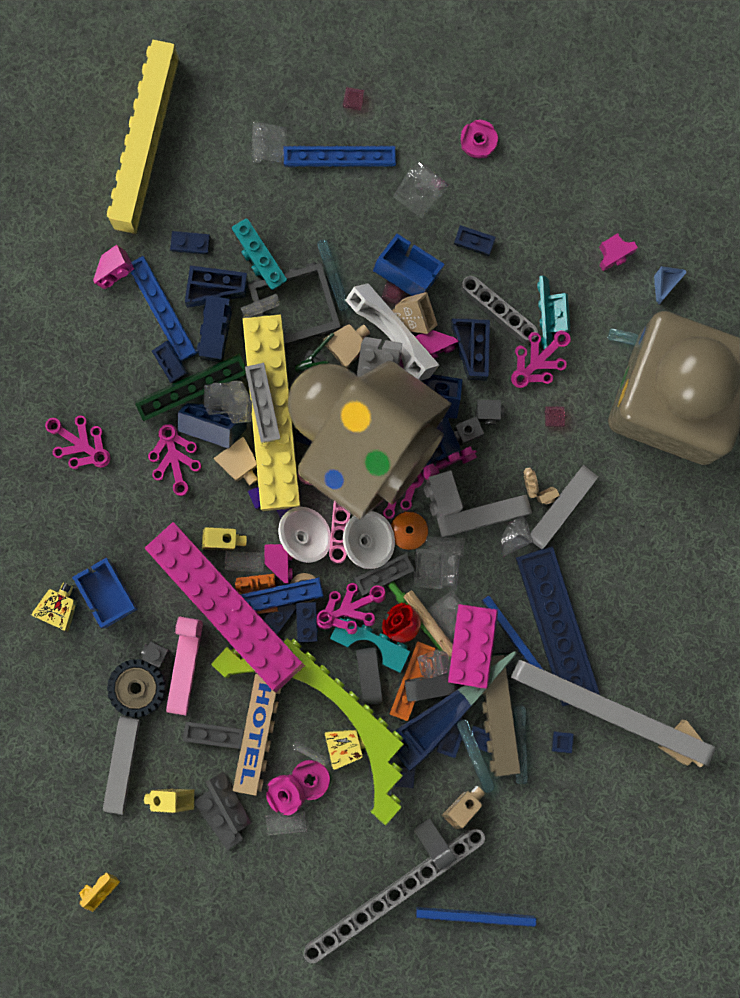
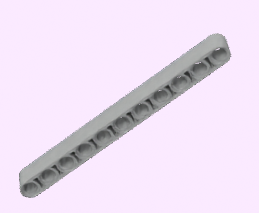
[511,660,716,766]
[304,827,485,963]

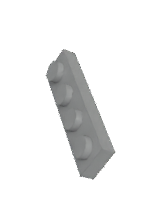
[245,363,280,443]

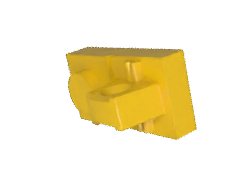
[79,872,120,912]

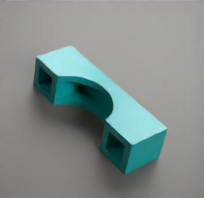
[330,616,410,673]

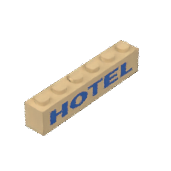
[233,674,281,795]

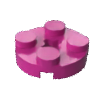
[460,120,498,158]
[292,760,330,800]
[266,775,306,815]

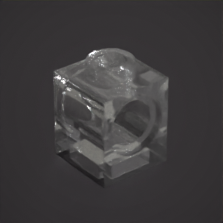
[417,650,450,678]

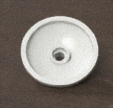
[278,507,331,563]
[343,511,395,569]

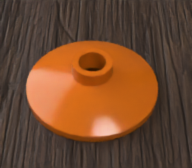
[391,512,428,550]

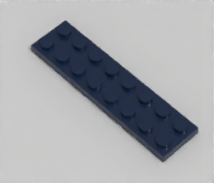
[515,547,600,706]

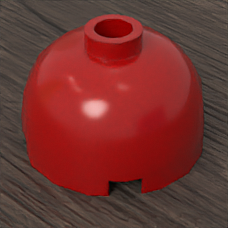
[382,603,421,643]

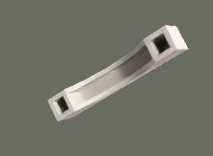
[345,283,439,381]

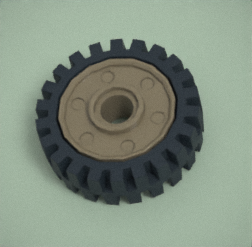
[107,659,166,717]

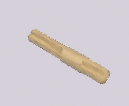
[404,590,453,657]

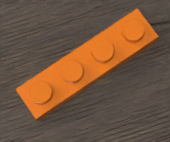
[390,641,436,721]

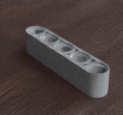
[461,276,538,344]
[527,465,599,550]
[437,495,532,537]
[103,716,140,815]

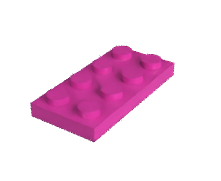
[448,604,498,689]

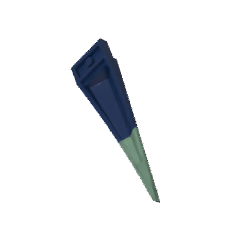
[396,652,517,771]

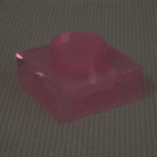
[343,87,364,110]
[381,280,404,305]
[545,407,565,427]

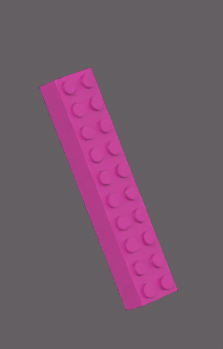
[145,522,305,692]

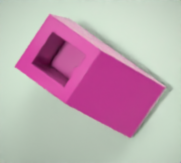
[93,245,134,290]
[415,330,458,359]
[265,544,293,584]

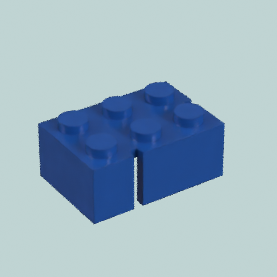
[373,234,444,296]
[72,558,138,629]

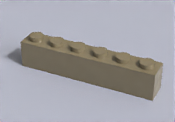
[481,655,520,777]

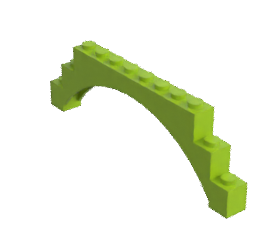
[211,638,404,825]

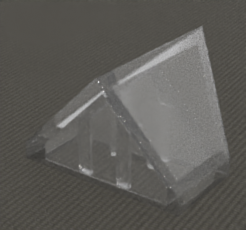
[501,516,532,557]

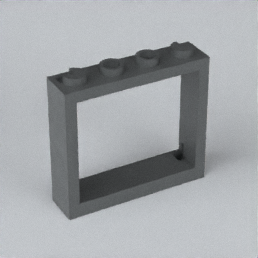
[248,262,341,347]

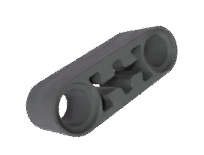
[356,647,383,706]
[405,672,459,701]
[413,818,457,871]

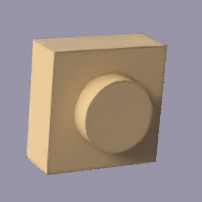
[536,487,560,504]

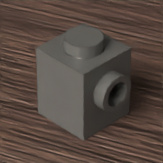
[476,400,504,425]
[453,416,484,445]
[141,641,170,668]

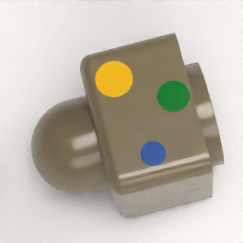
[608,311,740,465]
[288,361,452,520]

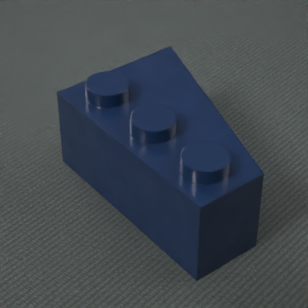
[185,266,248,308]
[196,296,233,362]
[450,319,490,381]
[178,403,247,448]

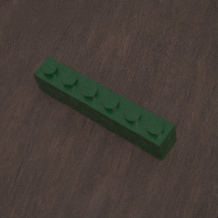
[135,354,246,421]

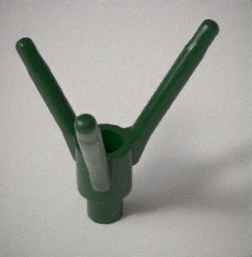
[294,333,334,372]

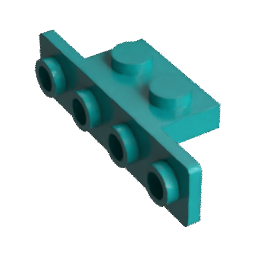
[232,218,287,290]
[537,275,570,349]

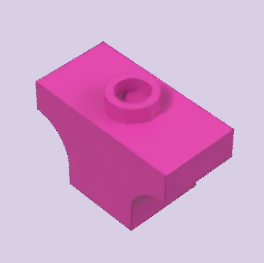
[599,234,638,271]

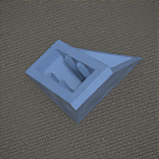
[654,266,687,304]

